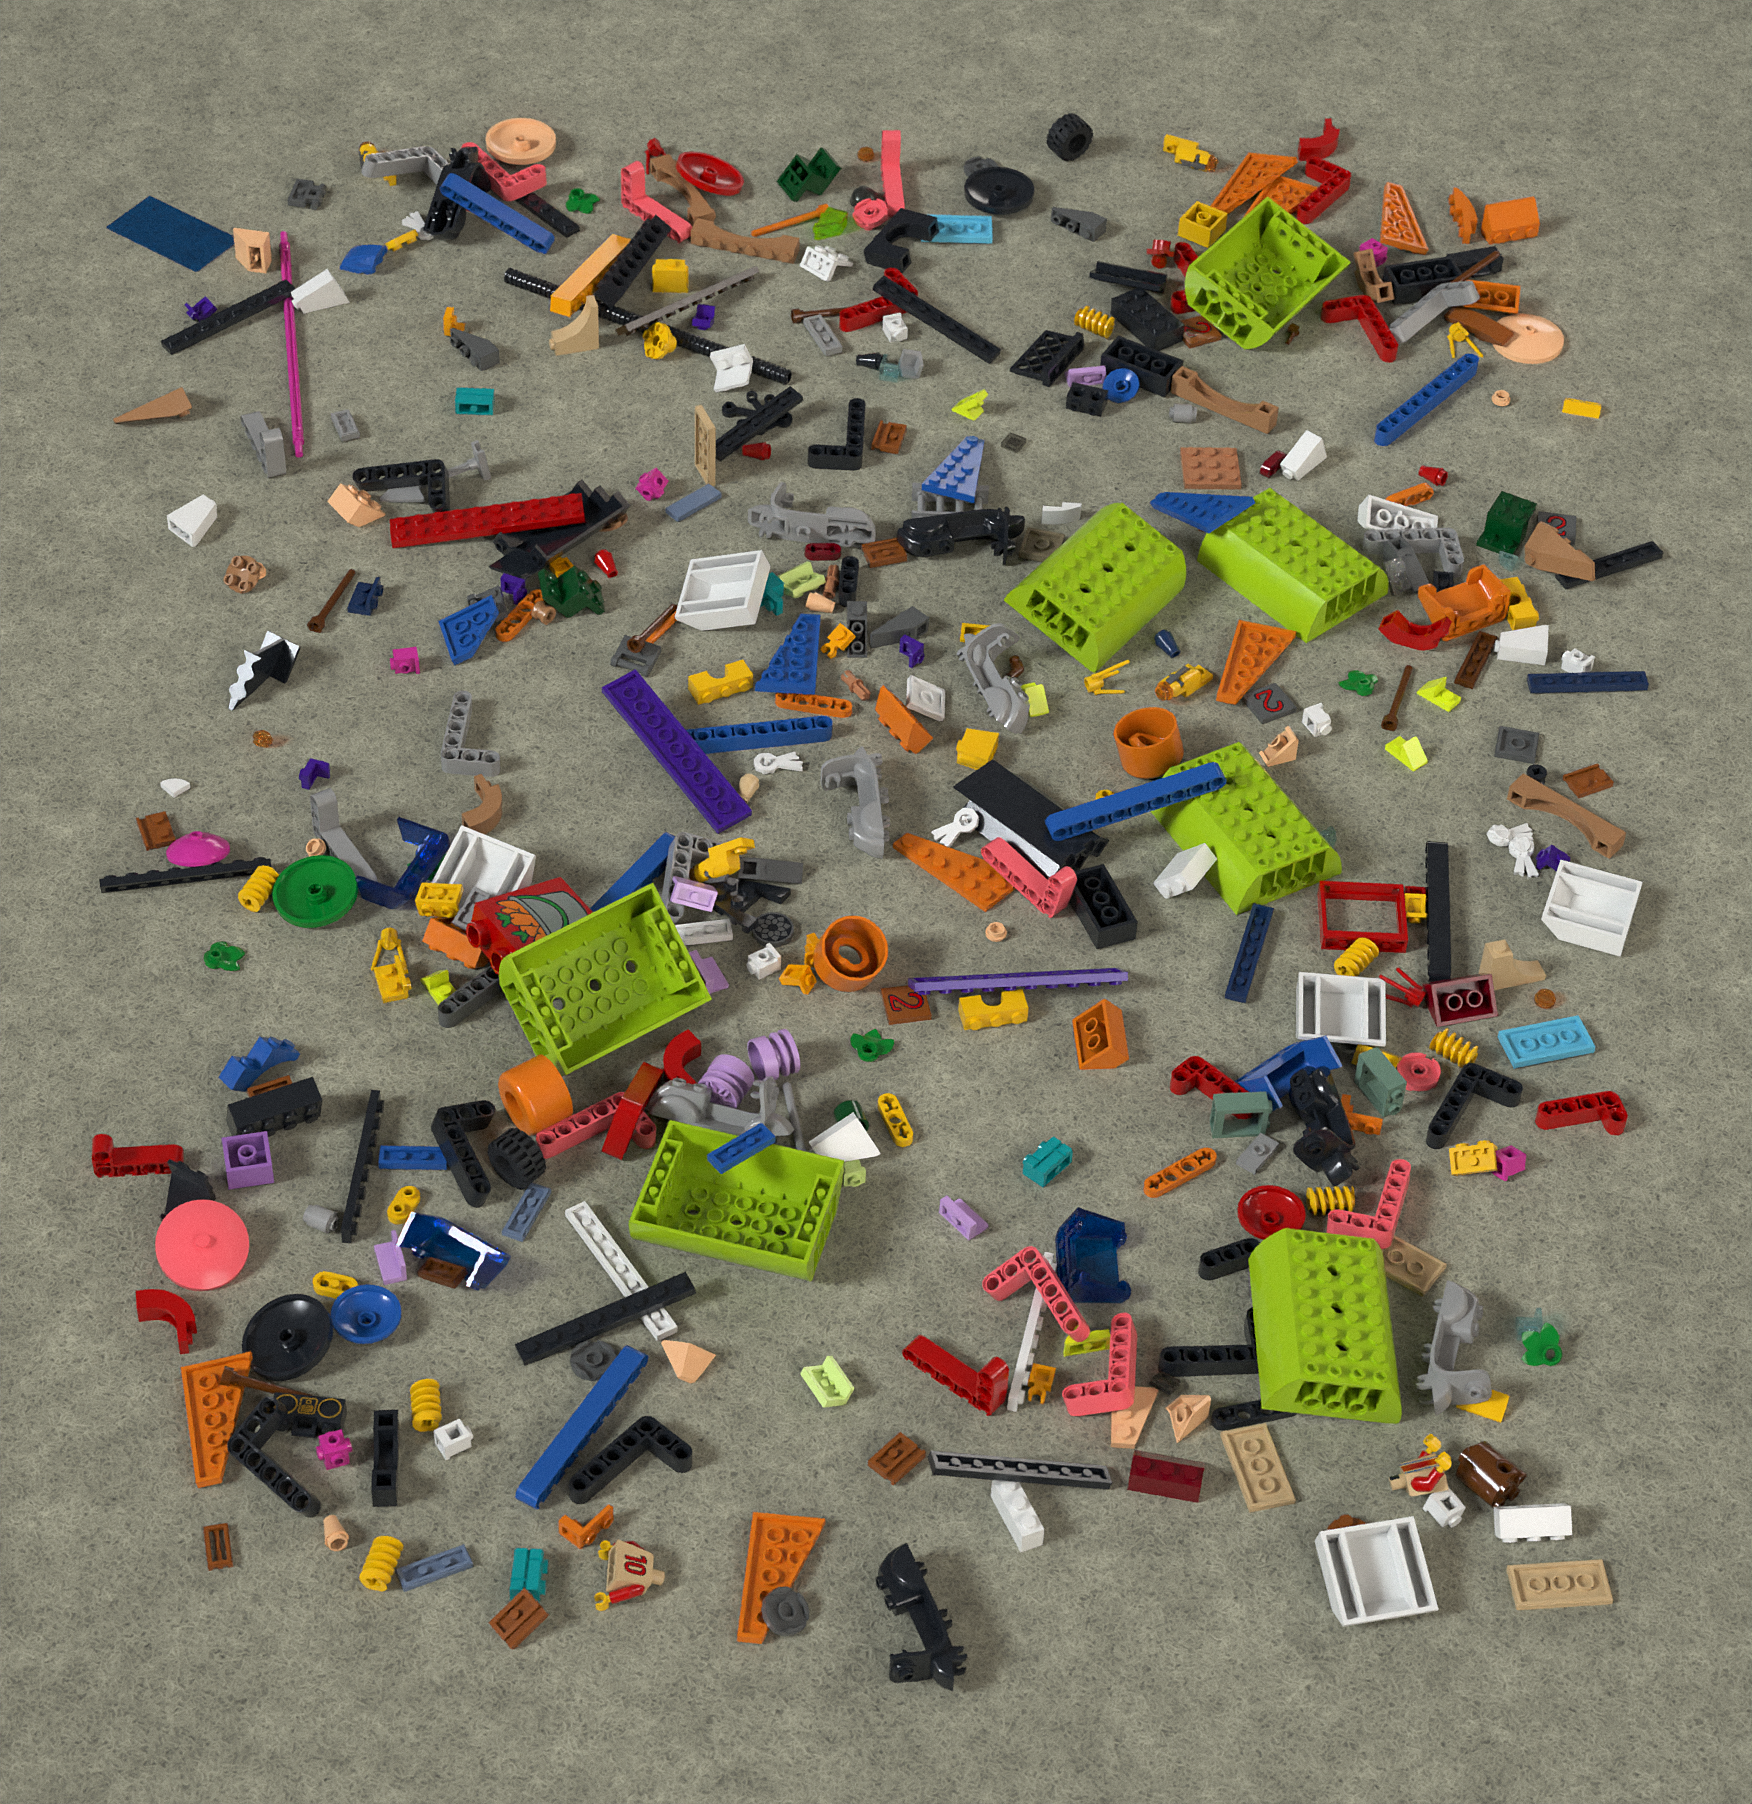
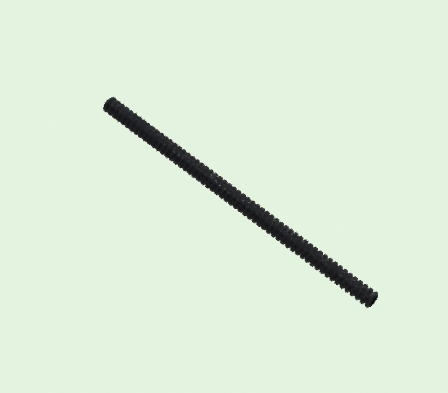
[504,268,792,385]

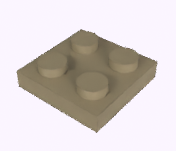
[1019,527,1065,562]

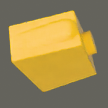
[652,259,688,293]
[956,728,999,770]

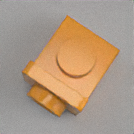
[443,307,465,336]
[804,933,819,968]
[778,964,817,995]

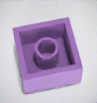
[222,1131,274,1189]

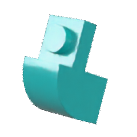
[760,572,784,616]

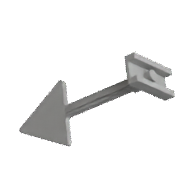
[380,440,491,503]

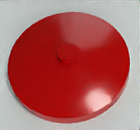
[676,151,744,196]

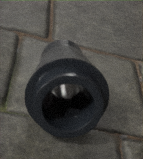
[856,352,884,370]

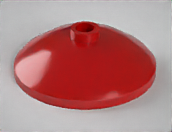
[1237,1185,1306,1240]

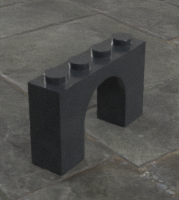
[864,208,939,273]

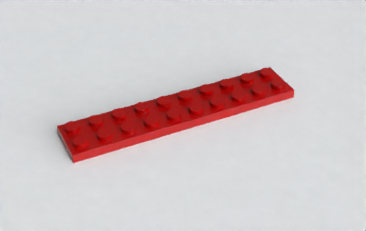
[389,493,585,548]

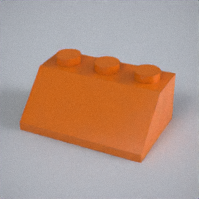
[1481,196,1540,245]
[1463,279,1521,314]
[875,685,933,754]
[422,917,490,970]
[1072,998,1129,1070]

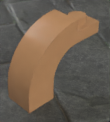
[1353,249,1394,303]
[462,774,503,835]

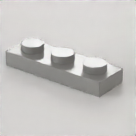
[803,314,842,356]

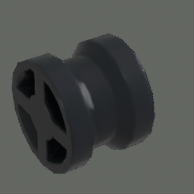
[1526,764,1547,785]

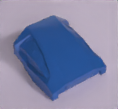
[340,244,387,275]

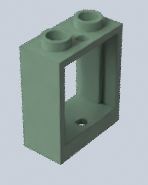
[1354,1047,1407,1117]
[1209,1091,1272,1138]

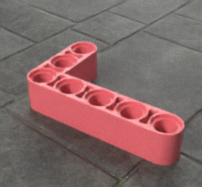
[881,130,905,217]
[461,142,547,202]
[621,161,692,243]
[981,837,1077,918]
[536,1092,656,1159]
[1327,1159,1411,1249]
[982,1246,1090,1342]
[1062,1313,1137,1416]

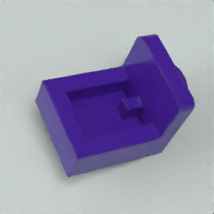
[184,296,218,322]
[692,304,716,330]
[500,573,527,605]
[899,634,925,668]
[299,758,330,790]
[1536,844,1571,872]

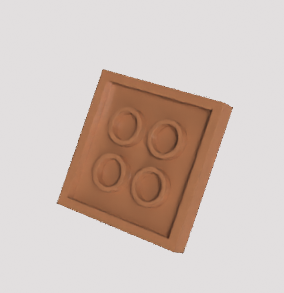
[1180,447,1242,489]

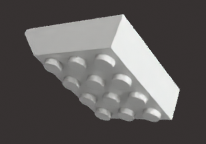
[675,550,770,631]
[431,825,536,909]
[1541,860,1643,957]
[1296,972,1386,1046]
[1315,1516,1438,1627]

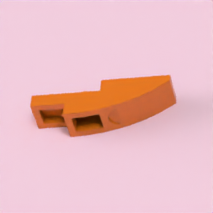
[1448,187,1478,244]

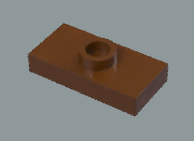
[417,1257,468,1289]

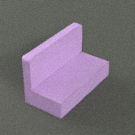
[1065,366,1106,387]
[670,876,718,912]
[688,950,729,994]
[939,1196,989,1240]
[374,1230,407,1285]

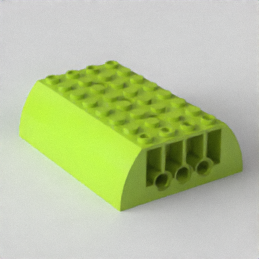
[1185,196,1351,349]
[1197,488,1389,643]
[1004,502,1186,673]
[1150,742,1342,915]
[499,883,712,1076]
[629,1120,844,1281]
[1248,1228,1402,1424]

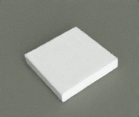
[906,675,945,721]

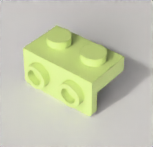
[777,561,826,598]
[800,1356,854,1408]

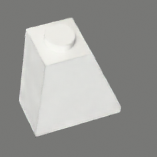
[291,269,350,313]
[1280,430,1327,481]
[167,494,217,548]
[1494,625,1549,665]
[809,1112,881,1162]

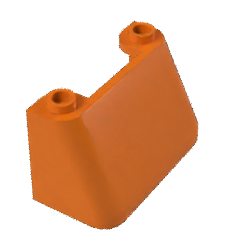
[1418,564,1511,642]

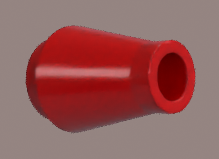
[742,442,771,461]
[1418,465,1448,486]
[594,549,618,578]

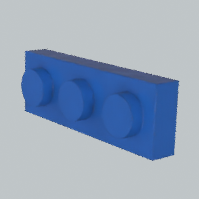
[707,1122,776,1174]
[378,1146,447,1170]

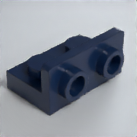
[347,577,384,616]

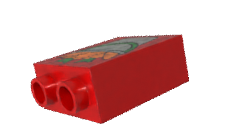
[466,877,593,975]

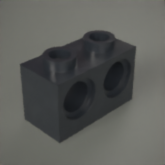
[1066,382,1109,417]

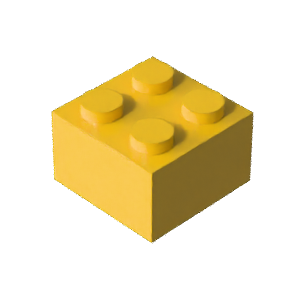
[1178,201,1228,248]

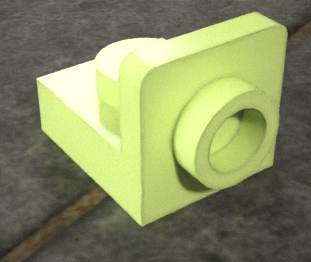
[842,1159,866,1187]

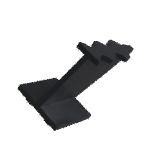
[229,631,301,711]
[159,1159,216,1221]

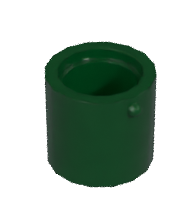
[833,1100,869,1132]

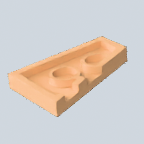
[1111,1386,1159,1449]

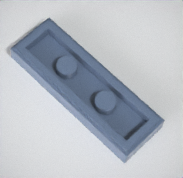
[665,484,721,522]
[502,1183,551,1242]
[395,1545,473,1592]

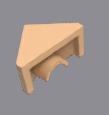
[1259,726,1299,767]
[661,1340,716,1384]
[1166,1395,1211,1443]

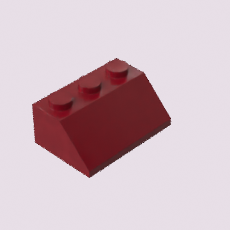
[1422,973,1498,1027]
[1127,1450,1205,1503]

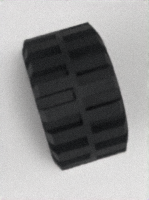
[1046,113,1093,162]
[487,1128,546,1190]

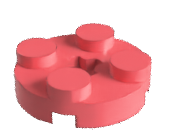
[852,198,889,231]
[1396,1053,1441,1091]

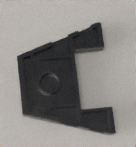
[713,877,791,934]

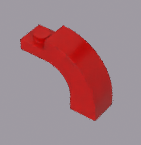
[1298,118,1340,161]
[1378,610,1452,651]
[663,1029,701,1085]
[135,1289,197,1355]

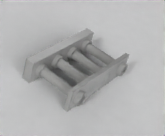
[912,483,989,519]

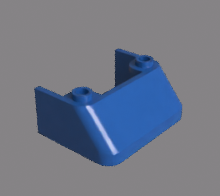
[1234,1035,1343,1112]

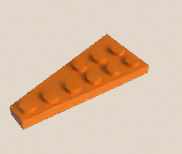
[1211,153,1297,214]
[1243,176,1318,218]
[1380,182,1429,255]
[1216,620,1297,705]
[893,833,1016,912]
[181,1351,253,1488]
[737,1512,826,1644]

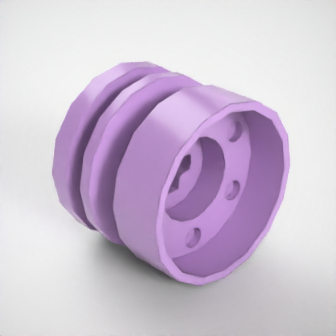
[747,1029,800,1081]
[698,1054,754,1109]

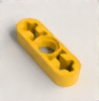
[878,1093,913,1147]

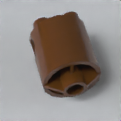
[1456,1441,1527,1509]

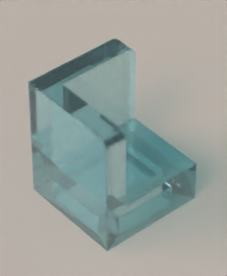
[879,354,900,383]
[1515,1307,1543,1341]

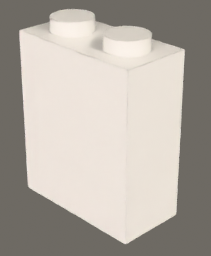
[1153,843,1217,899]

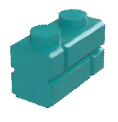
[455,387,495,415]
[1023,1137,1073,1187]
[510,1548,549,1603]

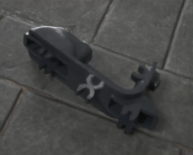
[423,147,491,241]
[897,507,1025,565]
[1289,1066,1360,1187]
[875,1543,968,1691]

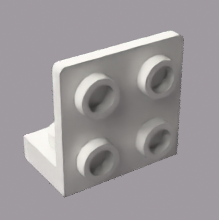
[800,245,853,282]
[710,344,753,392]

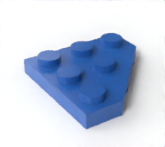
[438,595,499,665]

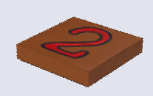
[1181,315,1222,349]
[881,985,932,1025]

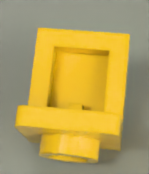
[1404,893,1427,924]

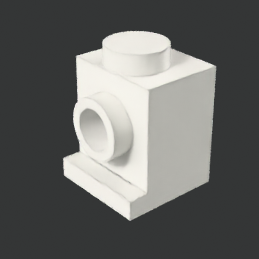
[883,313,908,343]
[1561,649,1595,673]
[1302,703,1332,737]
[746,943,781,980]
[434,1419,473,1460]
[1423,1487,1466,1527]

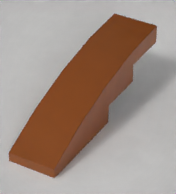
[1444,306,1514,346]

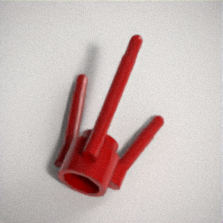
[645,138,666,174]
[1379,968,1427,1008]

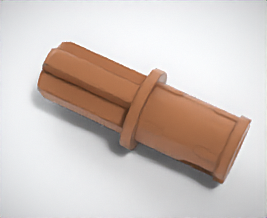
[823,565,840,599]
[841,670,871,701]

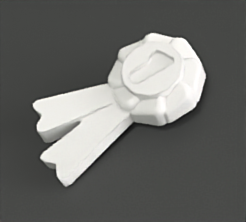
[402,211,434,240]
[754,752,803,774]
[931,808,979,848]
[1487,823,1534,846]
[1508,836,1539,879]

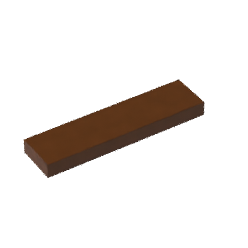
[1454,631,1498,689]

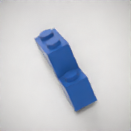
[218,1036,300,1092]

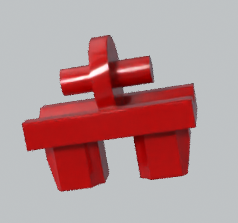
[1147,239,1174,269]

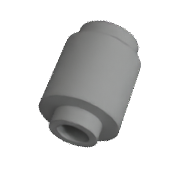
[1169,403,1197,423]
[303,1204,339,1234]

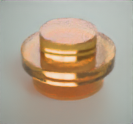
[857,147,875,162]
[253,730,273,748]
[1534,989,1556,1009]

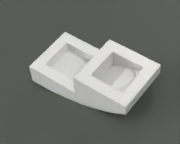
[1041,502,1081,524]

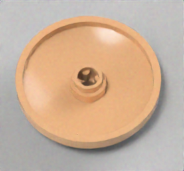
[486,118,556,165]
[1492,314,1564,364]

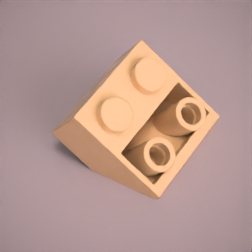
[233,228,272,273]
[328,483,386,527]

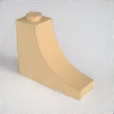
[549,295,599,356]
[1479,939,1546,990]

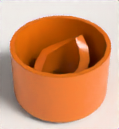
[1114,707,1184,779]
[813,916,888,992]
[498,1054,573,1136]

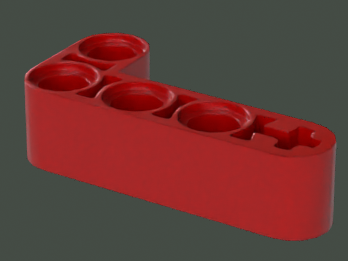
[1170,1056,1253,1119]
[1535,1091,1628,1135]
[92,1134,184,1178]

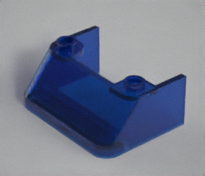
[355,817,450,909]
[396,1212,511,1291]

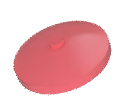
[155,1200,249,1291]

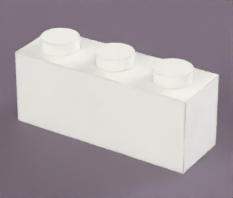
[991,1480,1044,1552]
[1494,1503,1572,1542]

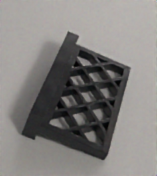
[1089,261,1168,293]
[1010,330,1085,387]

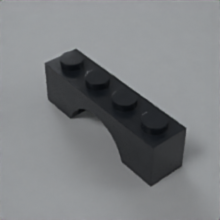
[371,1410,400,1507]

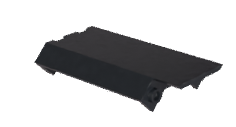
[489,479,631,580]
[953,759,1109,880]

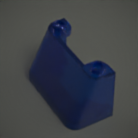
[1055,1207,1131,1303]

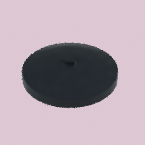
[964,167,1035,215]
[242,1294,333,1381]

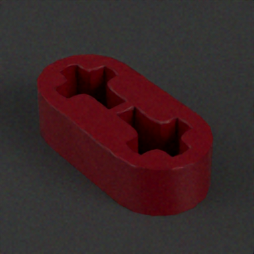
[1260,450,1287,478]
[804,543,841,561]

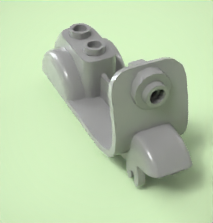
[748,482,876,548]
[957,623,1030,734]
[820,746,890,859]
[646,1076,794,1144]
[1416,1280,1492,1416]

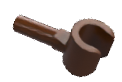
[1285,323,1300,345]

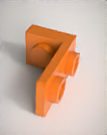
[1341,1094,1383,1135]
[558,1504,614,1549]

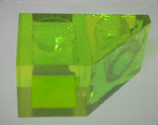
[813,207,848,240]

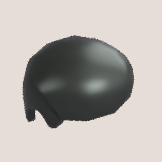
[850,186,878,207]

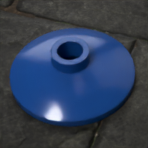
[1103,369,1139,403]

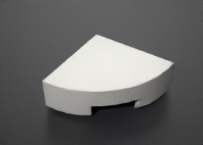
[160,779,190,798]

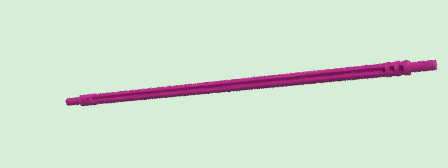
[279,231,304,458]

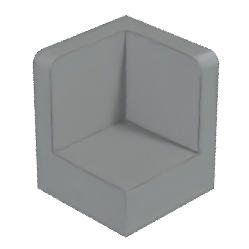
[898,349,923,379]

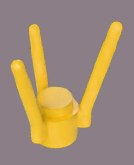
[1447,322,1483,358]
[1084,660,1130,695]
[371,928,408,974]

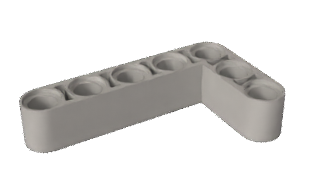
[361,146,449,184]
[1388,281,1480,345]
[240,411,286,478]
[1362,528,1464,578]
[441,690,501,777]
[310,788,379,895]
[662,832,723,925]

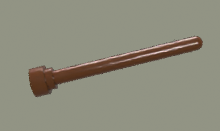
[1423,251,1500,297]
[791,306,852,324]
[307,569,356,633]
[627,604,677,653]
[1381,665,1413,731]
[220,1366,314,1396]

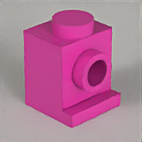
[389,647,420,674]
[1491,1145,1526,1181]

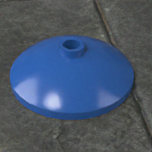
[331,1285,402,1344]

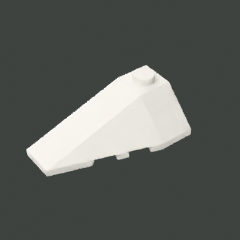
[1358,495,1438,530]

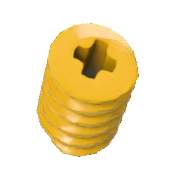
[1074,306,1115,339]
[238,865,279,912]
[1334,938,1379,977]
[1429,1028,1478,1068]
[1306,1186,1355,1216]
[410,1379,442,1432]
[359,1536,404,1591]

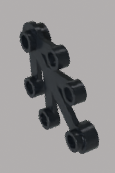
[722,391,793,435]

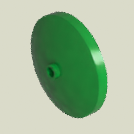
[272,855,358,928]

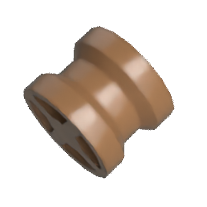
[531,600,556,625]

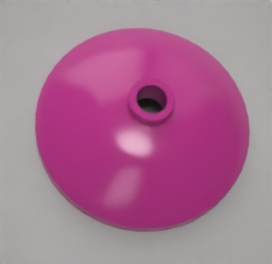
[166,831,230,867]

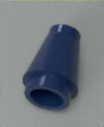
[1154,629,1181,658]

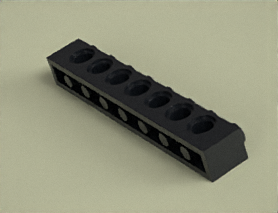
[595,214,672,308]

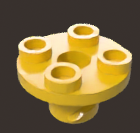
[643,322,677,360]

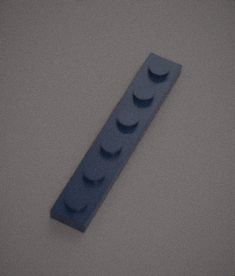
[1527,671,1649,693]
[1225,903,1274,1003]

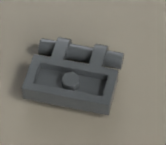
[287,179,326,210]

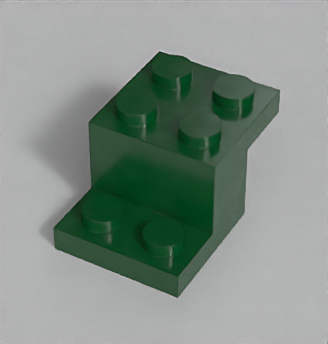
[776,147,842,202]
[1476,491,1537,558]
[538,565,605,618]

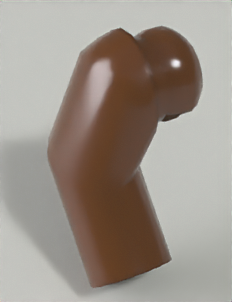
[1005,655,1024,678]

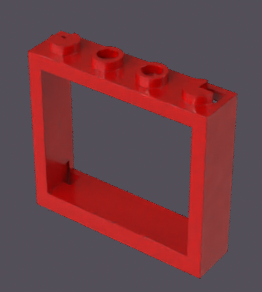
[1317,881,1408,953]

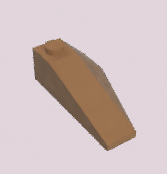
[113,387,192,424]
[1525,521,1595,581]

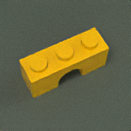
[1500,577,1539,631]
[688,659,753,705]
[958,989,1029,1030]

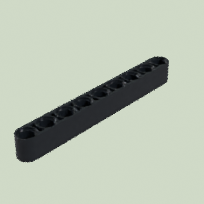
[1425,841,1451,982]

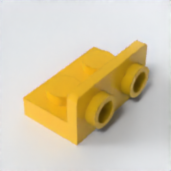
[415,882,464,918]
[373,955,412,1003]
[1449,1140,1498,1176]

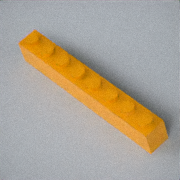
[550,234,631,317]

